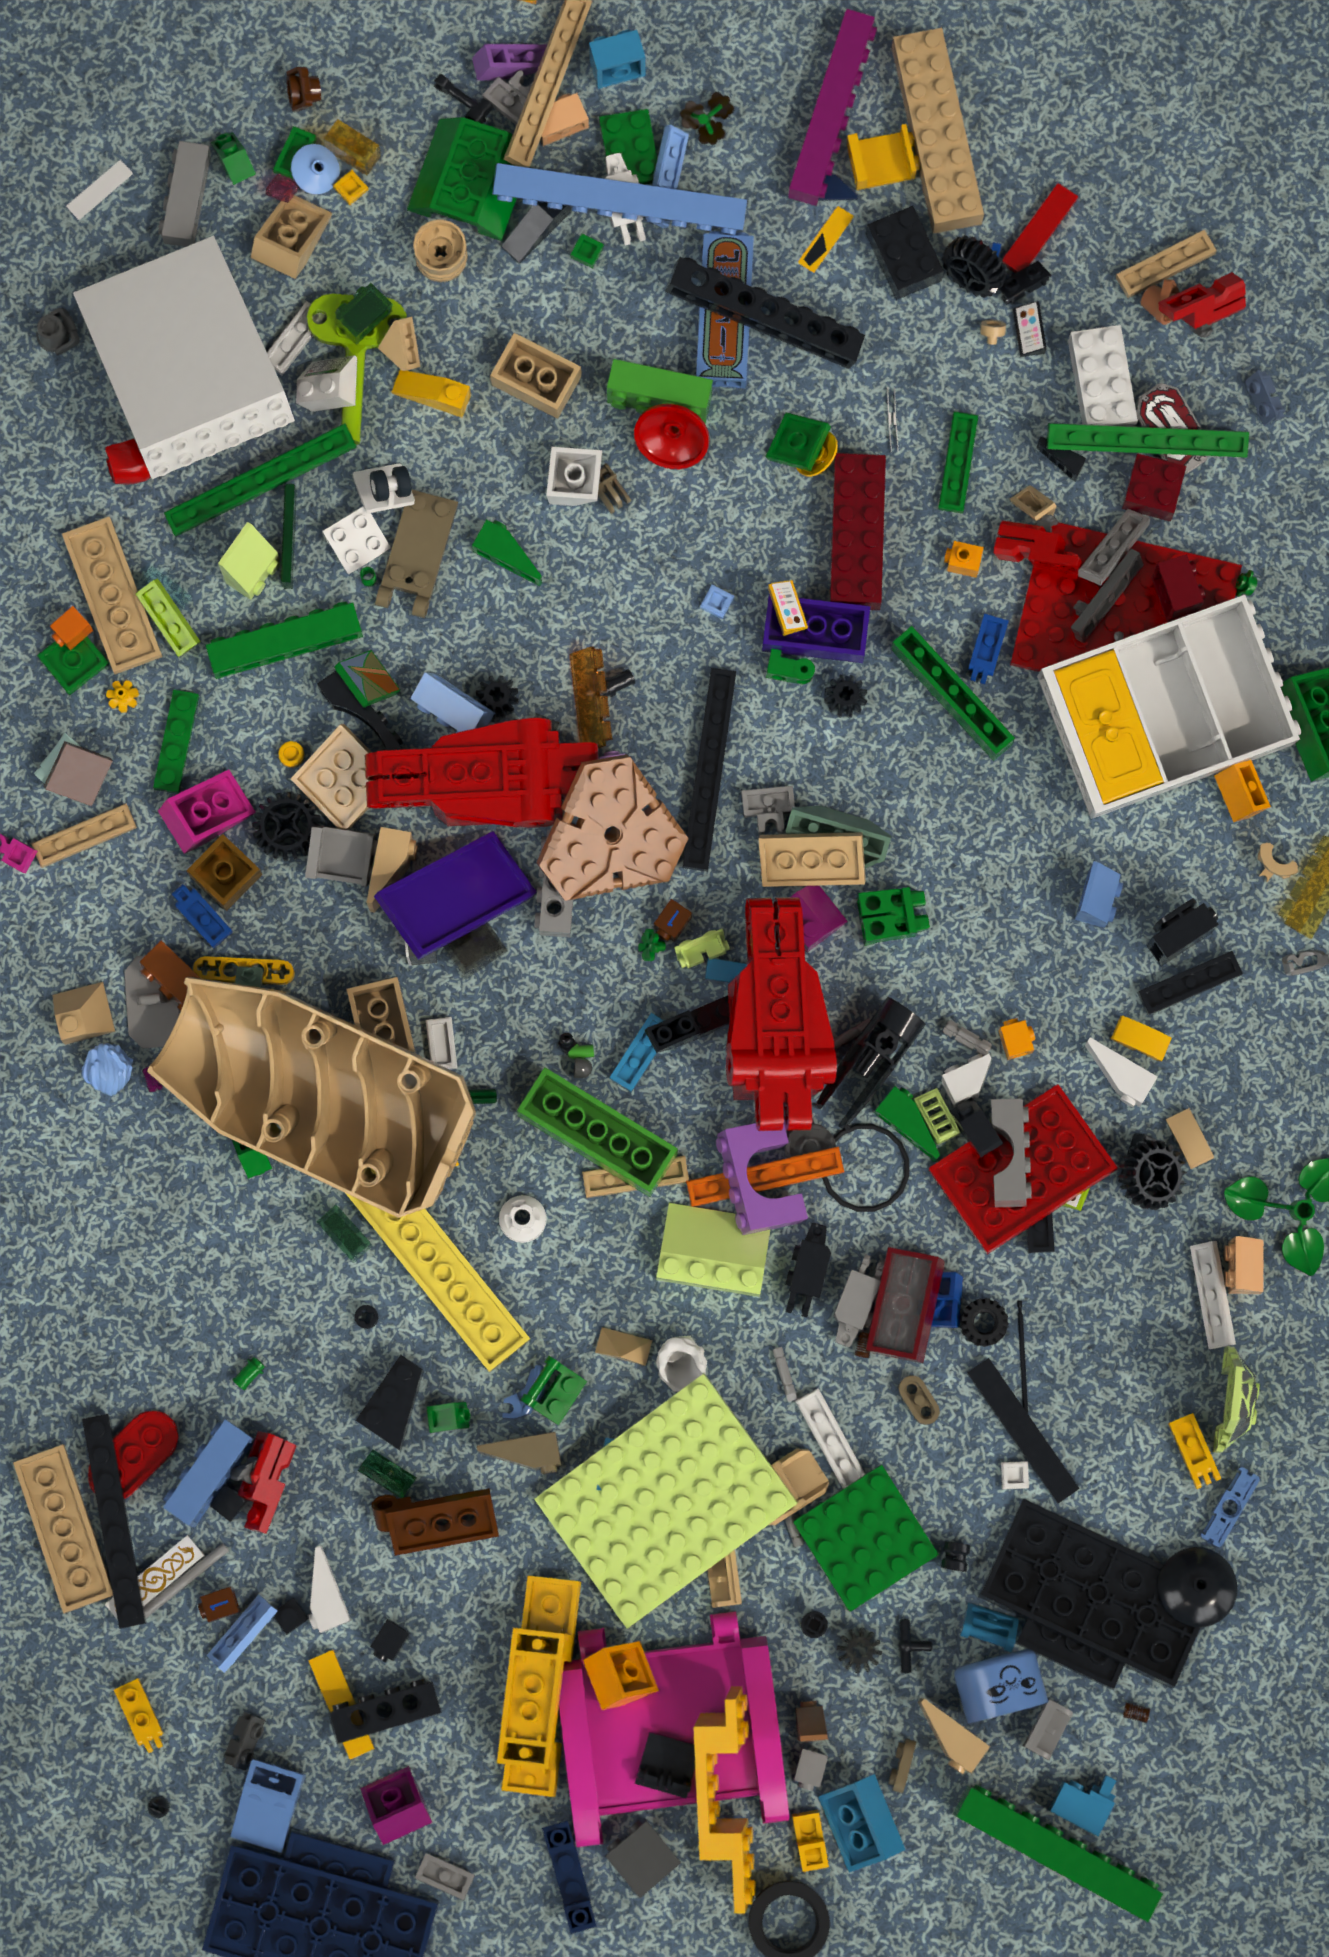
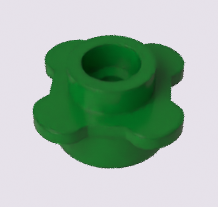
[1235,570,1258,597]

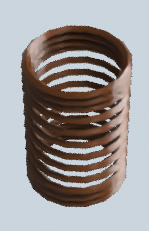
[854,1332,870,1358]
[1123,1702,1150,1723]

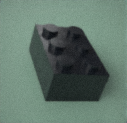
[866,205,944,300]

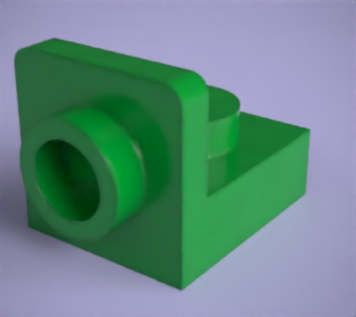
[427,1402,470,1433]

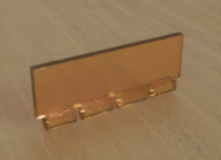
[570,646,613,748]

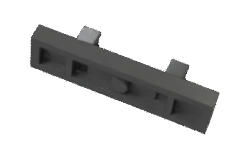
[1071,549,1144,643]

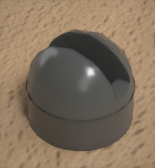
[574,1057,592,1078]

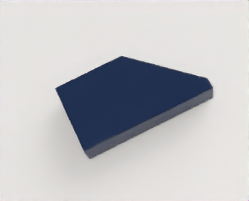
[819,175,858,201]

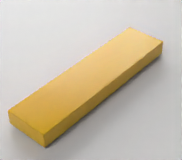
[308,1650,375,1760]

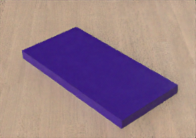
[374,831,537,960]

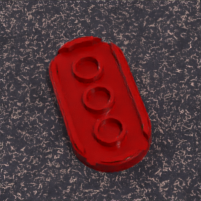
[88,1411,179,1499]

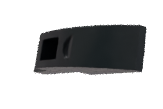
[645,995,730,1053]

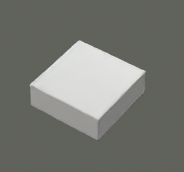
[1001,1462,1029,1489]

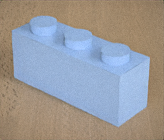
[410,672,495,733]

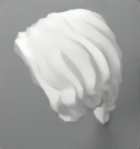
[656,1336,707,1392]

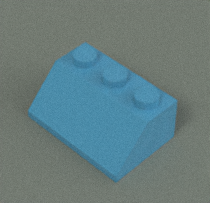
[818,1774,906,1872]

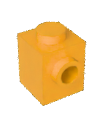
[944,541,984,578]
[998,1018,1035,1060]

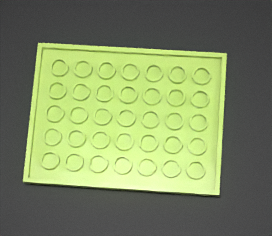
[534,1373,798,1629]

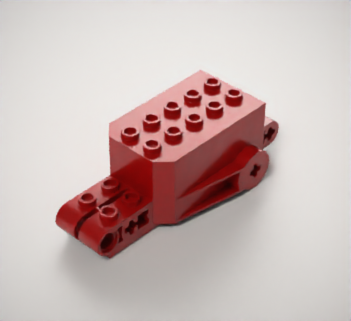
[365,718,599,828]
[726,898,837,1131]

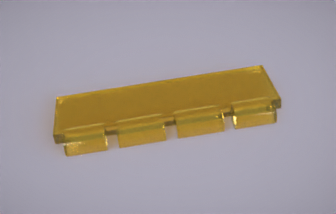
[1278,835,1329,939]

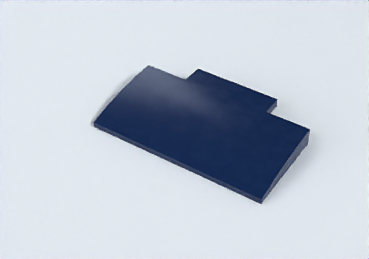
[202,1831,439,1957]

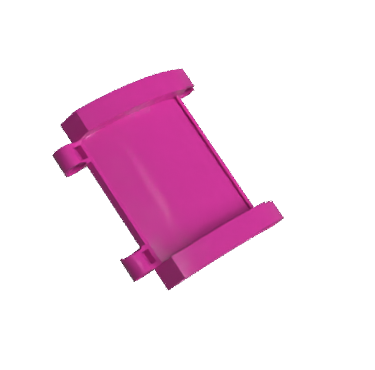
[559,1611,790,1847]

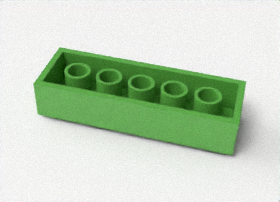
[517,1067,678,1197]

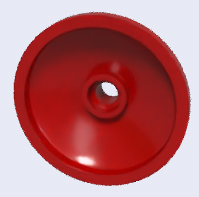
[634,404,710,469]

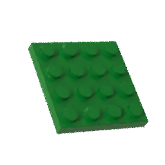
[792,1465,939,1612]

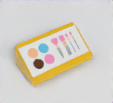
[768,580,808,636]

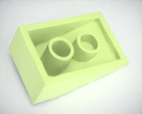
[218,522,280,600]

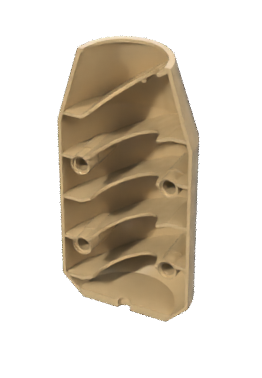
[147,977,476,1218]

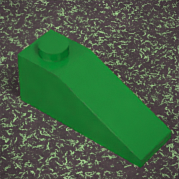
[472,519,542,586]
[874,1086,940,1162]

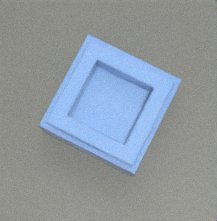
[700,584,734,620]

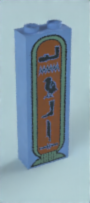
[696,231,754,388]

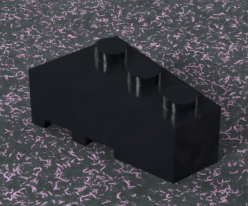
[356,1354,424,1451]

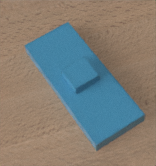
[705,958,748,983]

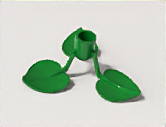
[1224,1158,1329,1276]

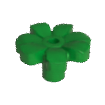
[638,928,666,961]

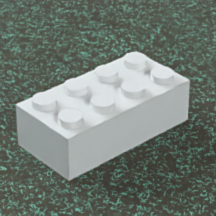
[1068,325,1138,426]

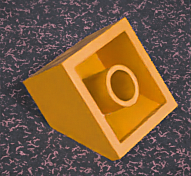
[583,1641,659,1710]

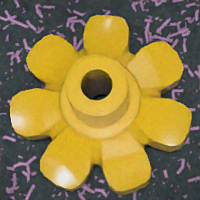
[106,680,139,713]

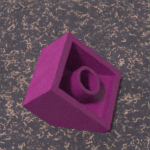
[789,885,848,953]
[360,1766,432,1845]

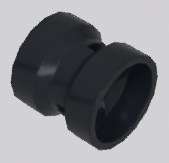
[941,1541,971,1572]
[801,1611,828,1638]

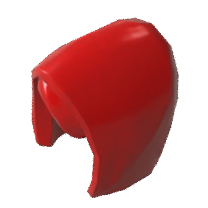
[105,438,151,485]

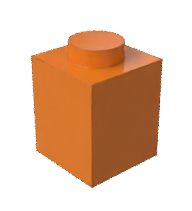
[50,606,93,650]

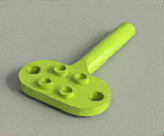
[307,294,407,445]

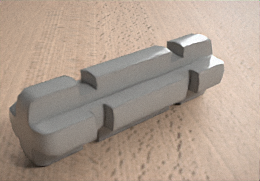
[943,1020,992,1056]

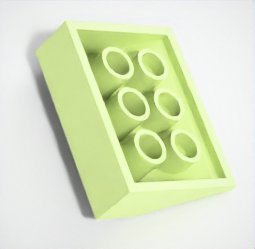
[656,1203,770,1297]

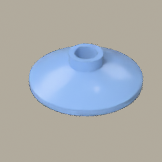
[291,144,340,195]

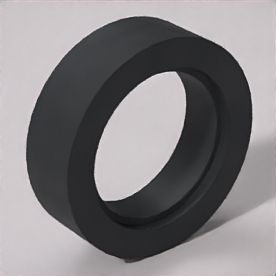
[749,1881,830,1957]

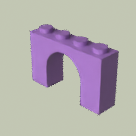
[716,1123,808,1235]

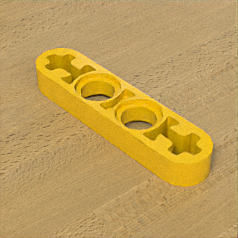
[193,956,295,985]

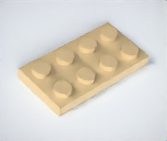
[759,832,866,887]

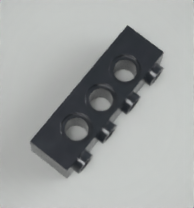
[328,1678,441,1744]

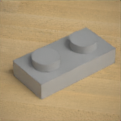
[415,1853,475,1901]

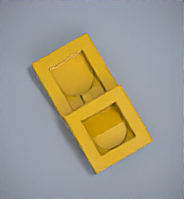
[1111,1016,1172,1061]
[792,1810,829,1872]

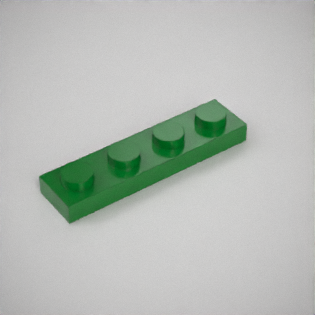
[153,689,199,794]

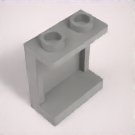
[305,825,378,887]

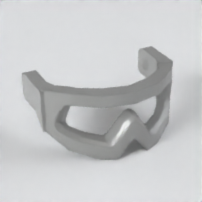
[1282,950,1329,976]

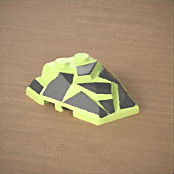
[1213,1346,1260,1453]

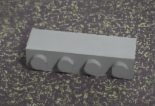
[159,141,211,247]

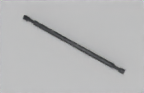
[1017,1300,1028,1413]

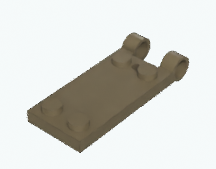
[375,490,458,618]

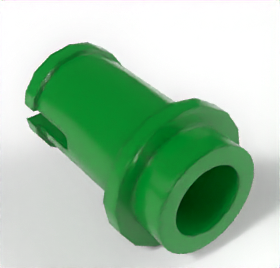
[232,1357,265,1391]

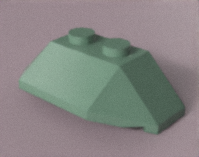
[785,806,892,869]

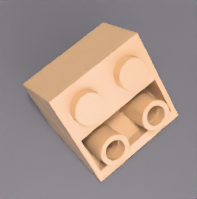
[1224,1236,1263,1294]

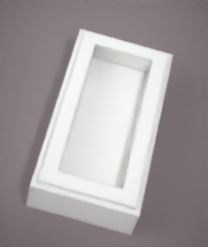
[426,1017,458,1070]

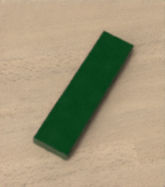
[281,484,297,589]

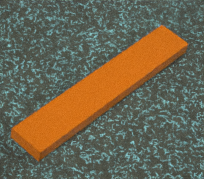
[686,1146,845,1207]

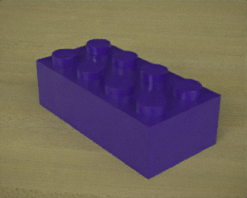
[762,594,870,663]

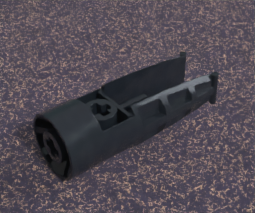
[812,997,926,1130]

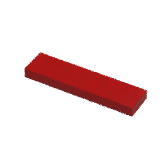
[1002,183,1079,273]

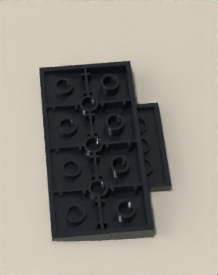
[978,1499,1205,1690]

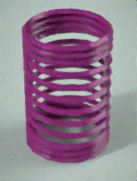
[142,1067,163,1092]

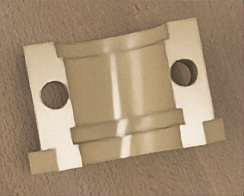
[1258,842,1298,882]

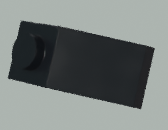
[950,1098,1003,1157]

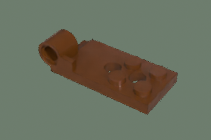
[371,1488,499,1556]

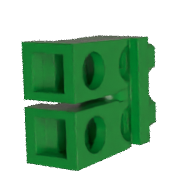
[856,887,930,946]

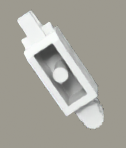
[604,153,646,245]

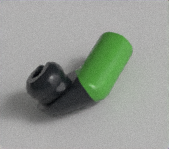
[558,1033,594,1059]

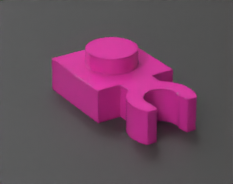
[0,834,38,874]

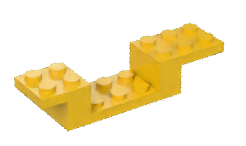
[497,1576,581,1797]
[694,1686,756,1913]

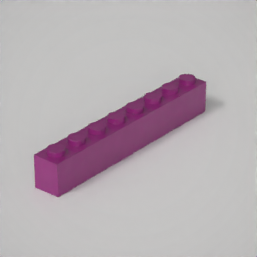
[788,9,878,206]

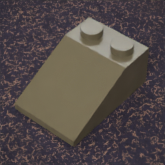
[477,1432,562,1474]

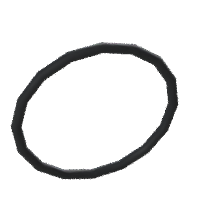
[822,1124,909,1212]

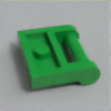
[520,1356,587,1426]

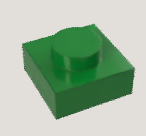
[570,234,604,269]

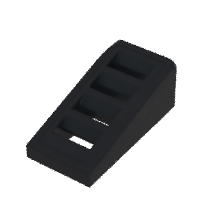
[1036,436,1086,482]

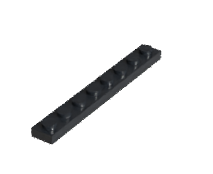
[682,668,736,872]
[82,1414,147,1629]

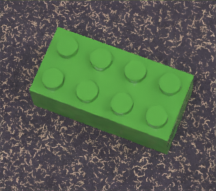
[607,359,713,424]

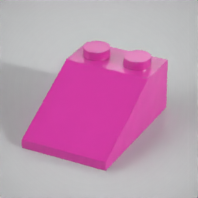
[158,770,256,854]

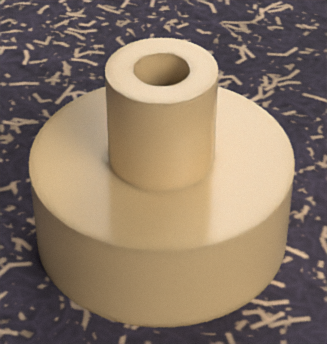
[980,320,1006,345]

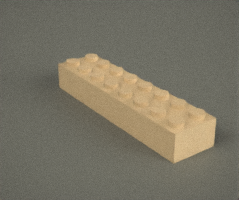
[892,28,984,234]

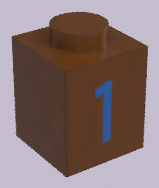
[654,899,693,942]
[198,1586,241,1623]

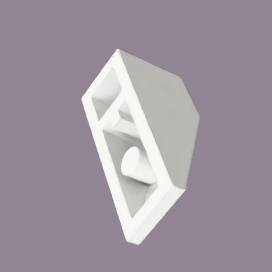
[1085,1037,1157,1107]
[308,1546,351,1633]

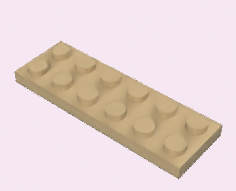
[62,516,163,674]
[13,1445,113,1614]

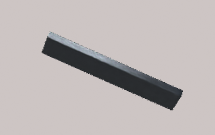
[967,1358,1080,1504]

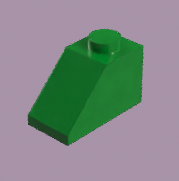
[232,1140,272,1179]

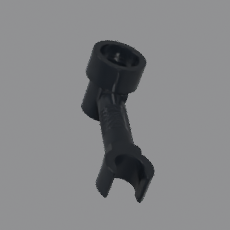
[434,74,493,124]

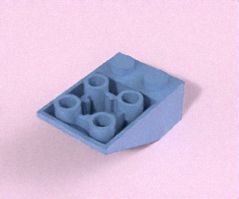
[230,1759,306,1853]

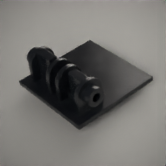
[635,1732,695,1798]

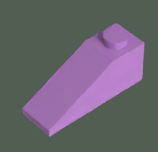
[472,44,547,81]

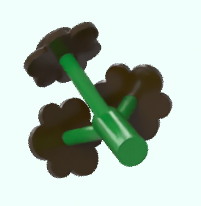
[680,92,734,145]

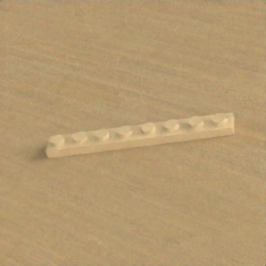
[504,0,592,168]

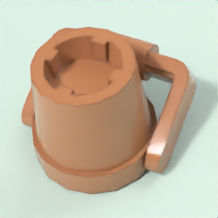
[1140,279,1180,325]

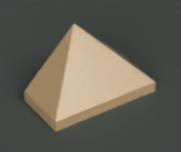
[378,317,421,371]
[1010,485,1057,521]
[595,1327,652,1366]

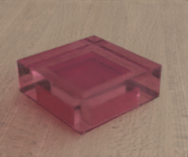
[266,174,300,203]

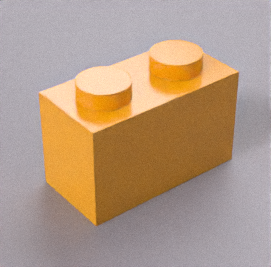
[1214,760,1271,823]

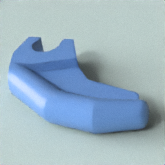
[502,1365,546,1419]

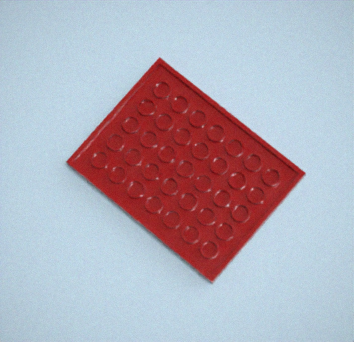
[1010,523,1242,672]

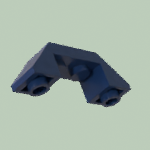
[542,1820,597,1934]

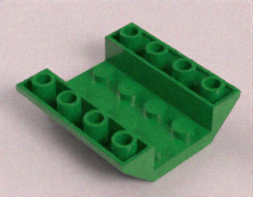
[407,117,517,241]

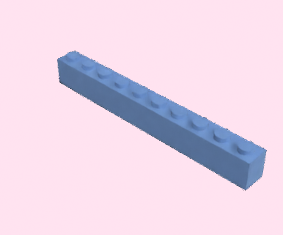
[492,163,747,235]

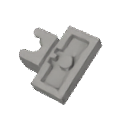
[482,70,533,125]
[741,786,795,836]

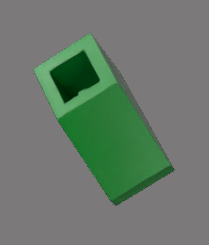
[210,132,256,185]

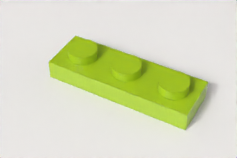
[135,578,201,657]

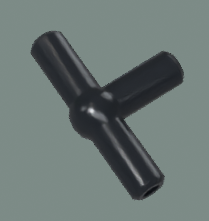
[898,1619,932,1673]

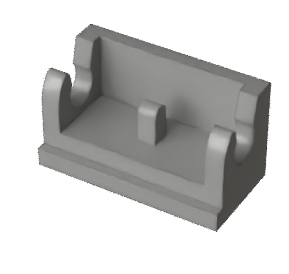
[1023,1699,1073,1760]

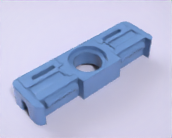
[1200,1467,1260,1548]

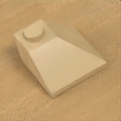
[52,982,115,1045]

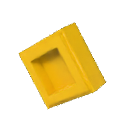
[333,170,369,205]

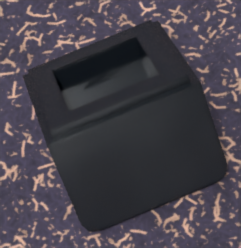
[210,1485,247,1522]

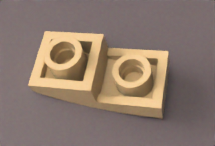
[1166,1108,1214,1169]

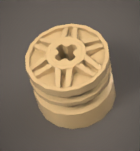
[413,219,468,282]

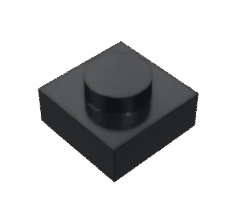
[274,1598,309,1635]

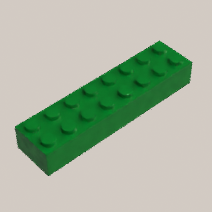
[952,1784,1163,1922]

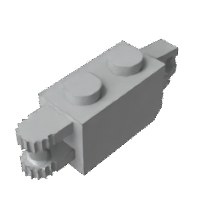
[834,1254,885,1348]

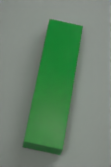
[938,412,979,514]

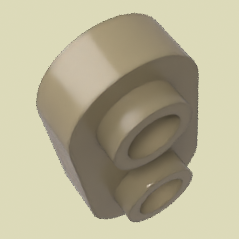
[898,1376,940,1425]
[888,1738,916,1794]

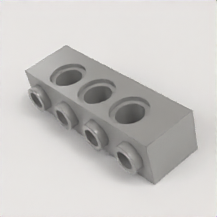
[535,830,573,938]

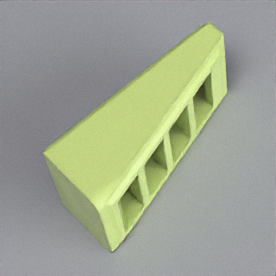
[913,1088,961,1146]

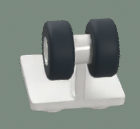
[353,464,415,513]

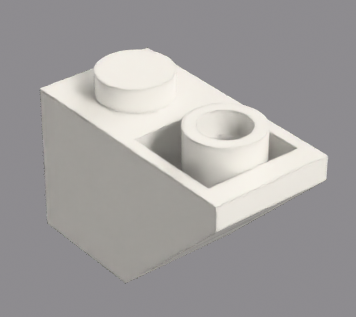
[941,1054,991,1108]

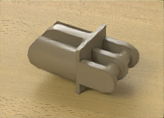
[598,463,632,514]

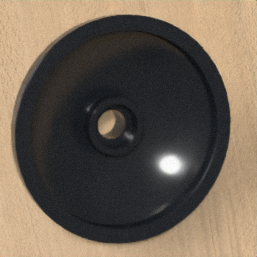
[1158,1547,1237,1628]

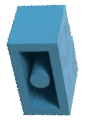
[1048,1775,1116,1837]

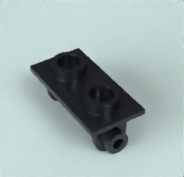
[999,261,1051,305]

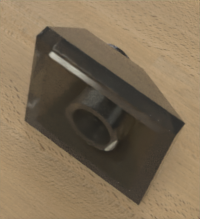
[442,922,508,980]

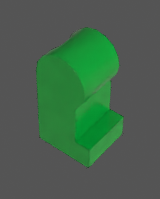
[766,648,815,684]

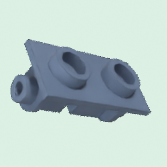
[1245,370,1285,426]

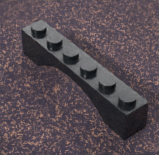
[317,671,412,811]

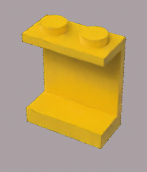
[846,124,920,190]

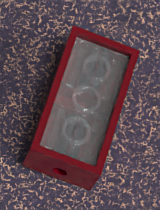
[866,1247,945,1364]

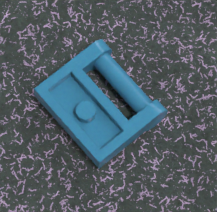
[960,1602,1019,1653]

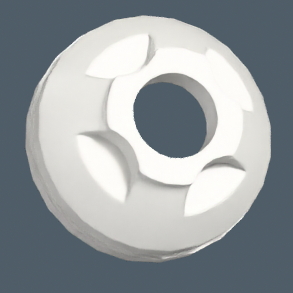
[499,1195,547,1243]

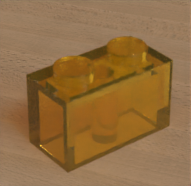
[324,119,381,176]

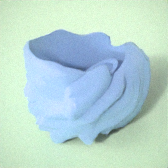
[82,1043,133,1096]

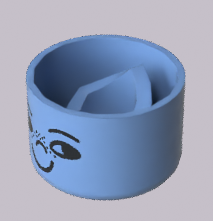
[954,1649,1049,1724]

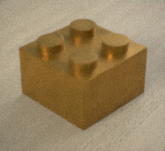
[186,834,263,911]

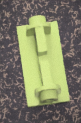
[674,929,730,969]

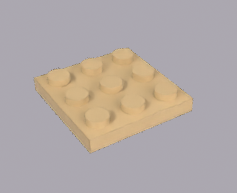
[291,724,373,830]

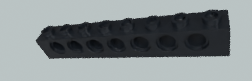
[664,257,865,369]

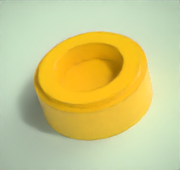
[278,741,305,768]

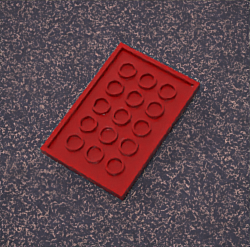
[928,1084,1118,1255]

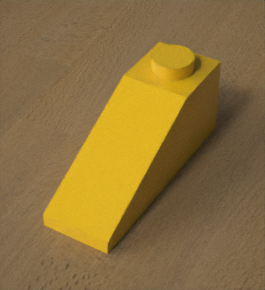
[391,369,471,418]

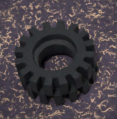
[960,1298,1009,1347]

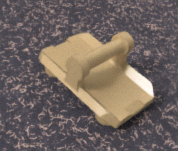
[769,1448,829,1525]

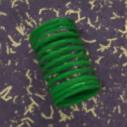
[360,567,376,587]

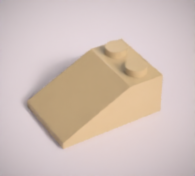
[251,192,332,279]
[366,827,418,913]
[918,1698,990,1774]

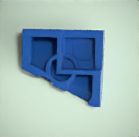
[917,1272,963,1328]

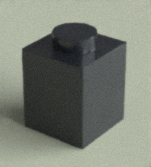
[370,1619,411,1663]

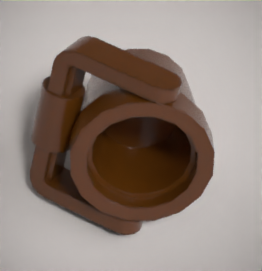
[286,67,321,112]

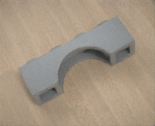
[991,1098,1031,1207]

